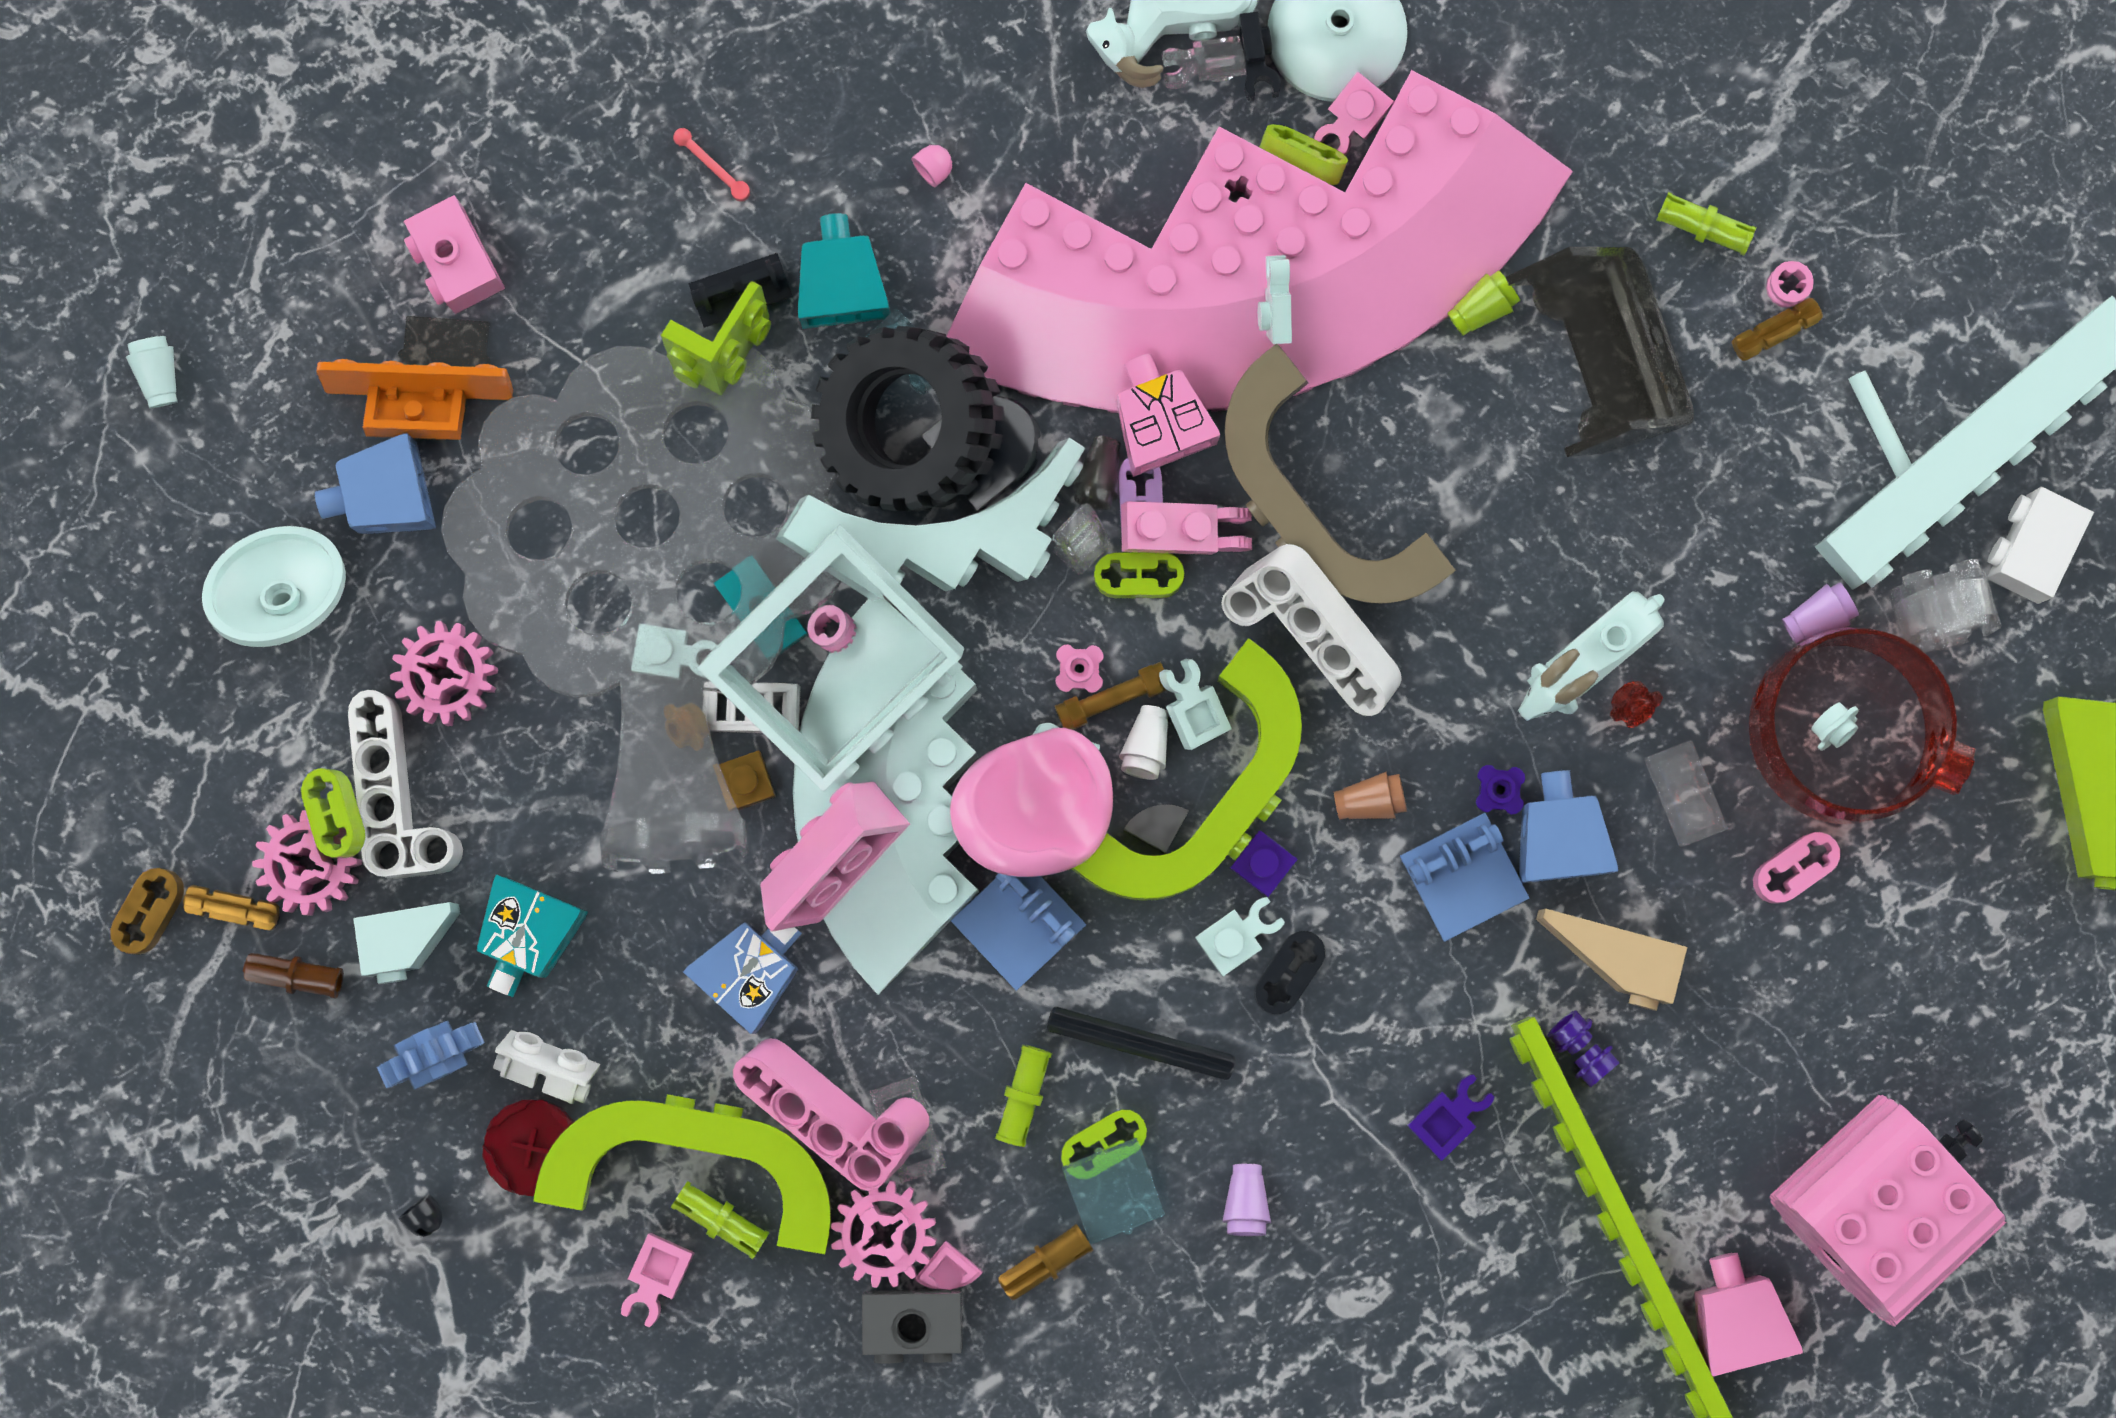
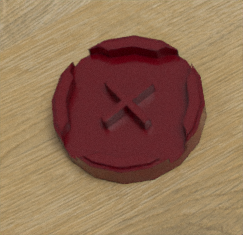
[482,1100,574,1196]

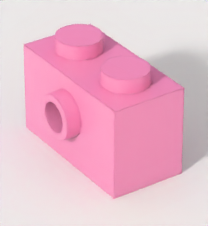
[404,195,505,314]

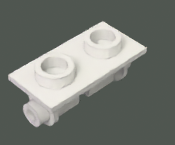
[493,1030,600,1104]

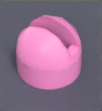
[911,145,952,187]

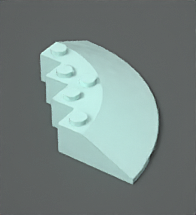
[793,597,979,995]

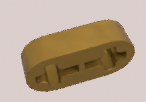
[110,868,184,954]

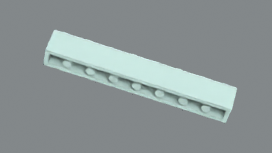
[1815,296,2116,590]

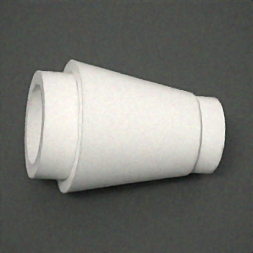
[1119,705,1169,780]

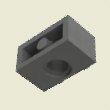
[862,1289,963,1364]

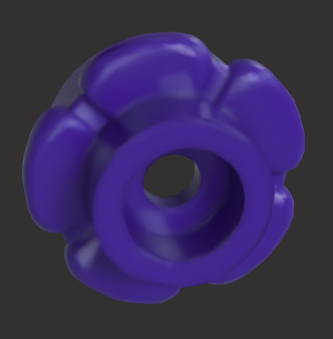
[1547,1010,1593,1055]
[1575,1043,1620,1088]

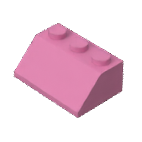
[760,782,910,931]

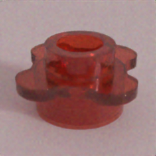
[1610,681,1663,728]

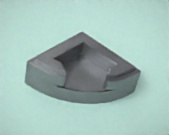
[1124,805,1189,853]

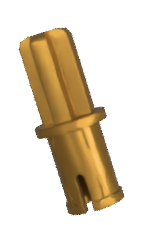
[999,1224,1093,1300]

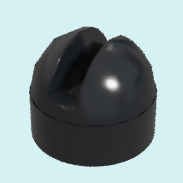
[398,1194,442,1237]

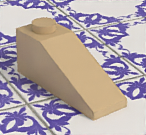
[1536,909,1687,1011]

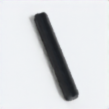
[1047,1007,1235,1080]

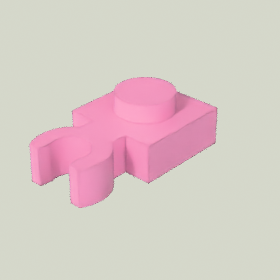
[1314,72,1395,156]
[621,1233,694,1327]

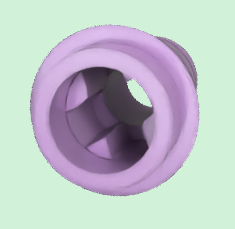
[1782,582,1859,644]
[1222,1164,1271,1236]

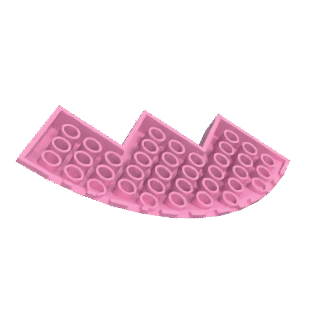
[946,70,1573,413]

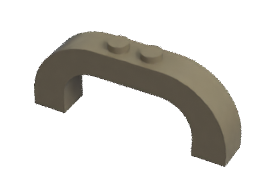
[1225,344,1456,603]

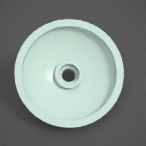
[1267,0,1407,102]
[202,526,346,647]

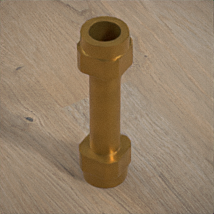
[1055,662,1166,730]

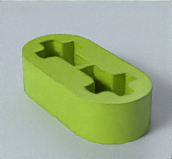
[1259,124,1348,185]
[1094,552,1185,598]
[301,768,366,858]
[1061,1109,1147,1178]

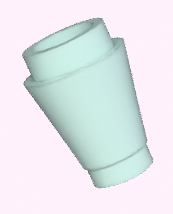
[126,336,178,408]

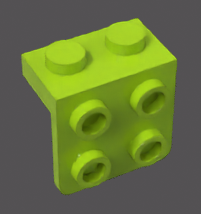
[661,281,771,396]

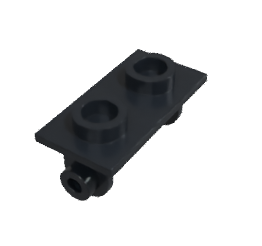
[688,253,793,328]

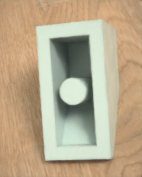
[353,902,460,984]

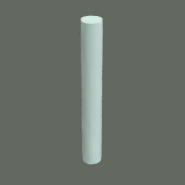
[1848,370,1912,477]

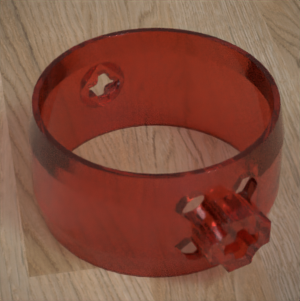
[1749,627,1976,824]

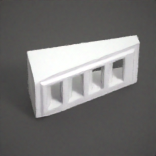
[703,683,801,733]

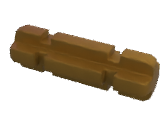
[1732,298,1823,361]
[183,885,280,931]

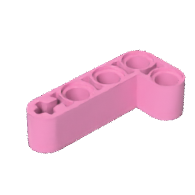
[733,1038,929,1191]

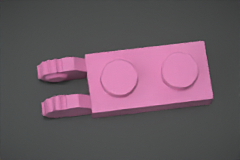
[1121,501,1252,555]

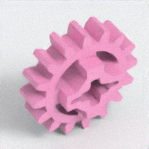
[390,621,498,726]
[252,810,362,916]
[831,1180,937,1288]

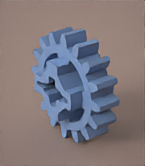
[377,1021,485,1090]

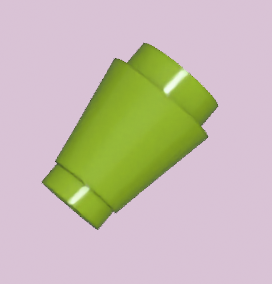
[1447,270,1521,336]

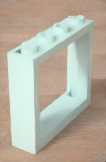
[697,525,964,792]

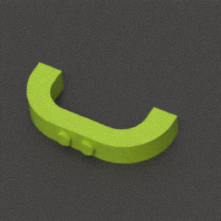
[1072,638,1302,901]
[533,1094,830,1255]

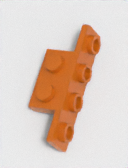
[316,359,513,440]

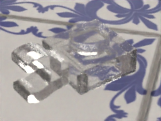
[1161,36,1246,89]

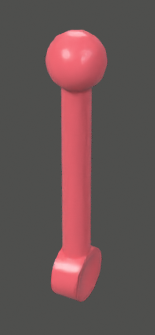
[673,128,750,201]

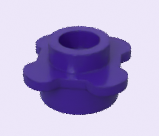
[1476,765,1525,815]

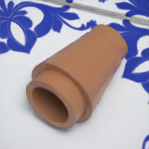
[1334,771,1407,820]

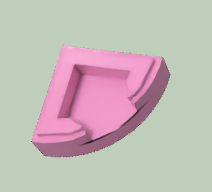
[914,1241,983,1290]

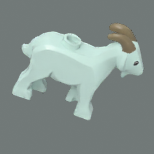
[1086,0,1257,88]
[1518,591,1665,721]

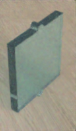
[1062,1138,1165,1244]

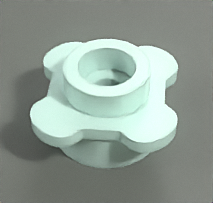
[1811,702,1859,751]

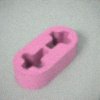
[1753,832,1840,903]

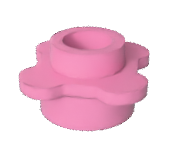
[1056,645,1104,693]

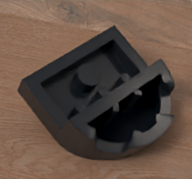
[921,396,1041,511]

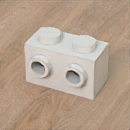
[1986,486,2094,604]

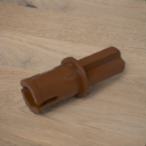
[243,953,344,999]

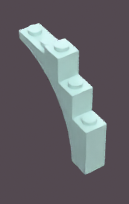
[776,438,1085,601]

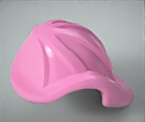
[950,728,1113,877]

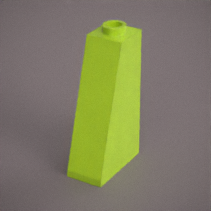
[2043,697,2116,890]

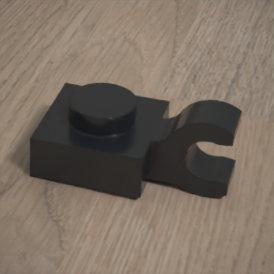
[1237,11,1281,101]

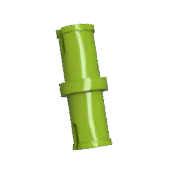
[1656,192,1757,256]
[995,1044,1052,1147]
[671,1181,769,1259]

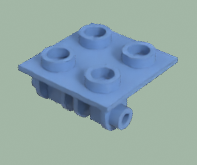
[1400,813,1529,942]
[951,873,1086,991]

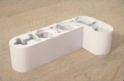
[1221,544,1402,716]
[348,690,463,879]

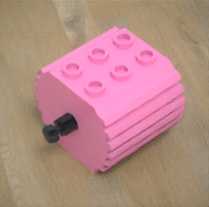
[1769,1095,2006,1326]

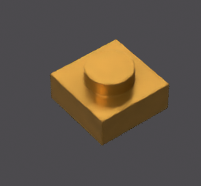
[714,750,776,812]

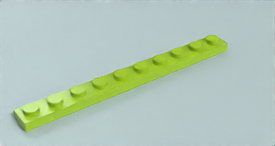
[1509,1017,1733,1418]

